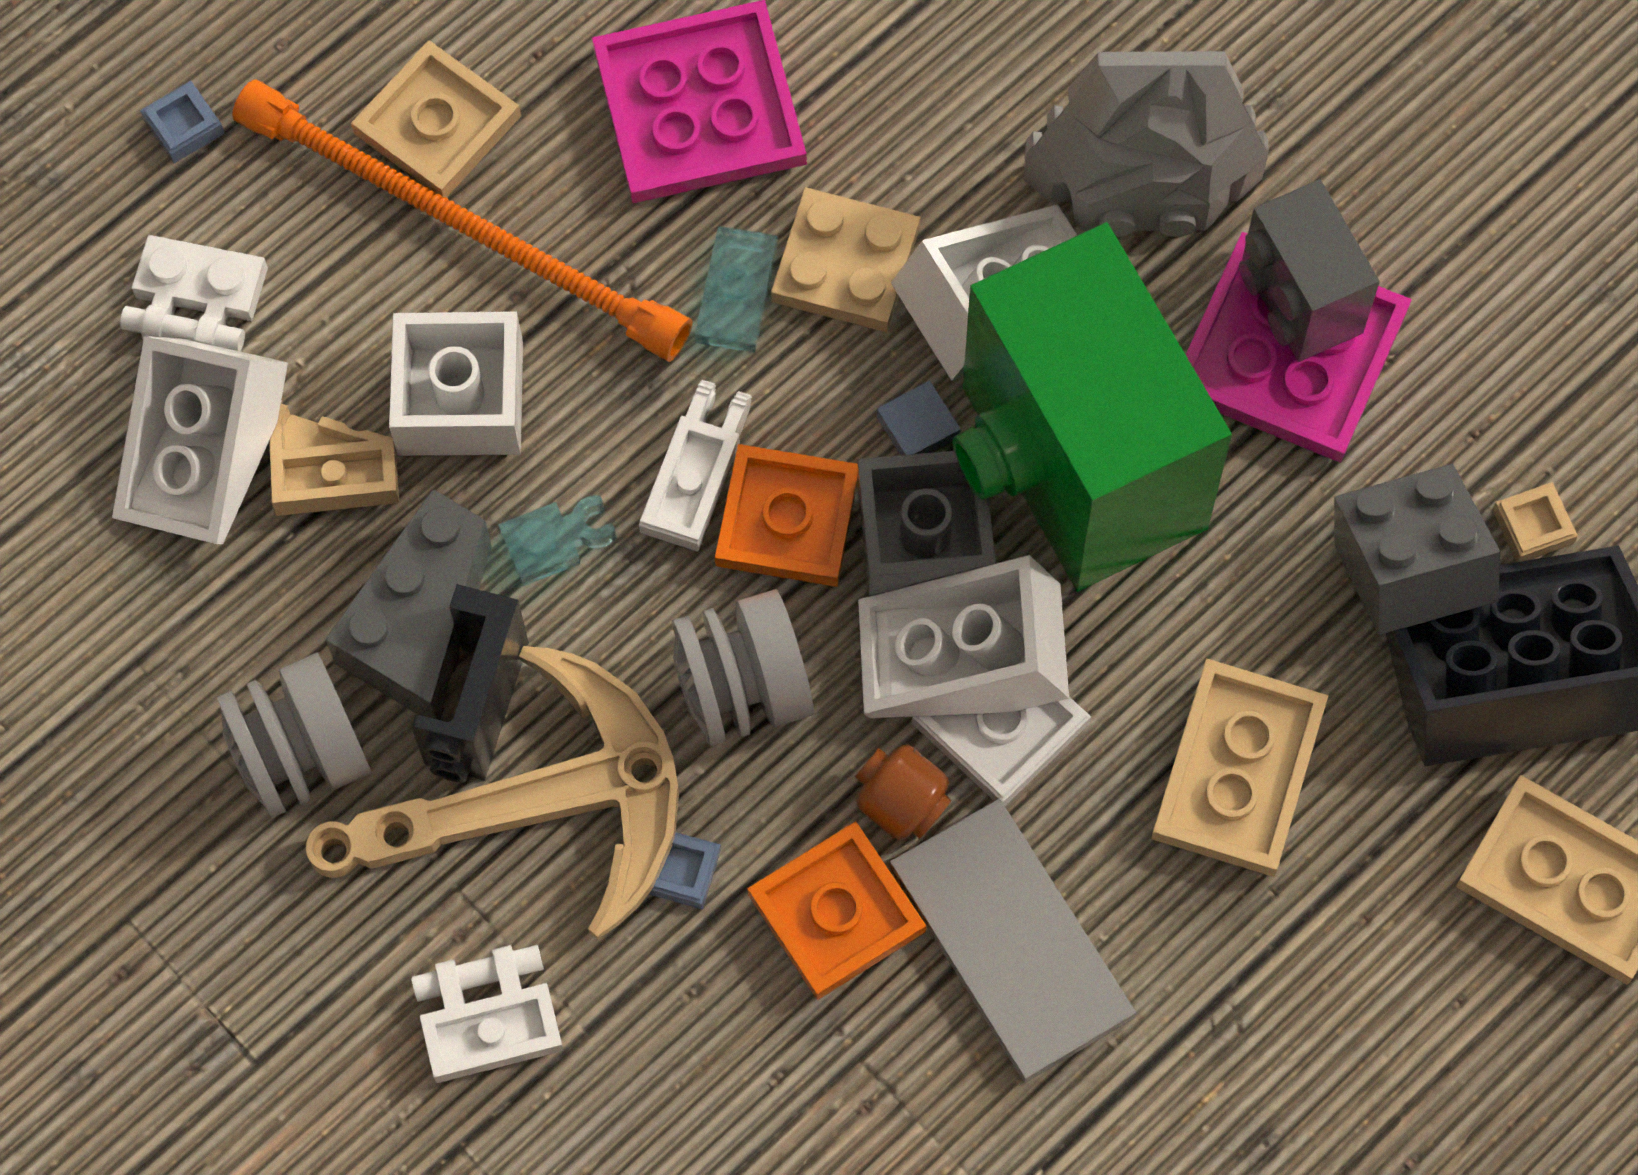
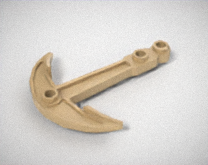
[306,646,679,939]

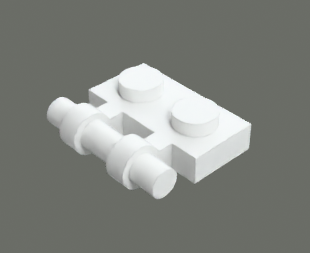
[120,235,268,352]
[411,945,564,1083]

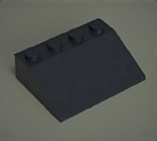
[1385,546,1638,766]

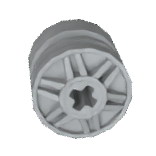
[672,589,814,746]
[217,652,372,818]

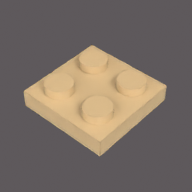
[351,40,521,198]
[771,187,921,333]

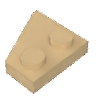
[270,404,399,516]

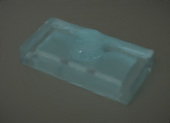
[695,226,778,353]

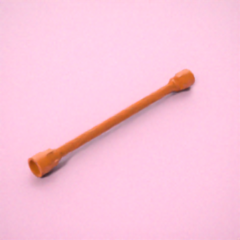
[232,79,693,362]

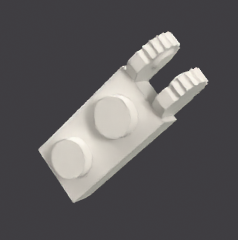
[639,380,752,552]

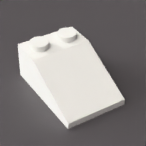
[891,204,1077,381]
[112,336,288,544]
[858,555,1069,718]

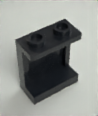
[411,584,529,782]

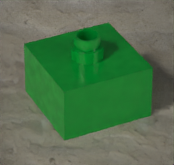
[953,222,1232,592]

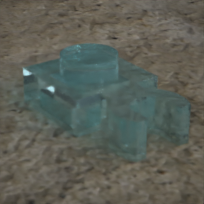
[498,495,616,586]

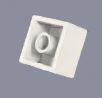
[389,312,523,456]

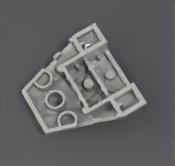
[1024,51,1269,237]

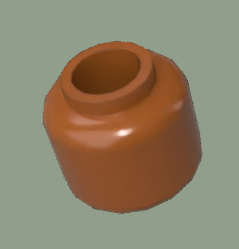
[855,745,952,839]

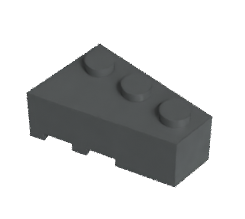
[325,489,492,720]

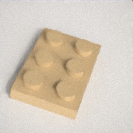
[1151,658,1329,877]
[1456,775,1638,985]

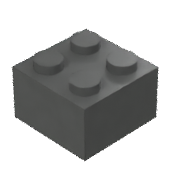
[1239,179,1380,362]
[858,451,996,596]
[1334,463,1500,635]

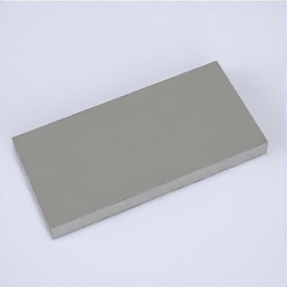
[890,798,1136,1083]

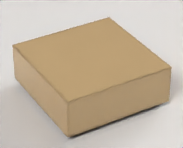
[1492,482,1578,562]

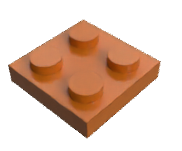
[715,444,858,587]
[747,821,926,1001]

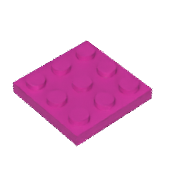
[592,0,807,204]
[1186,231,1412,463]

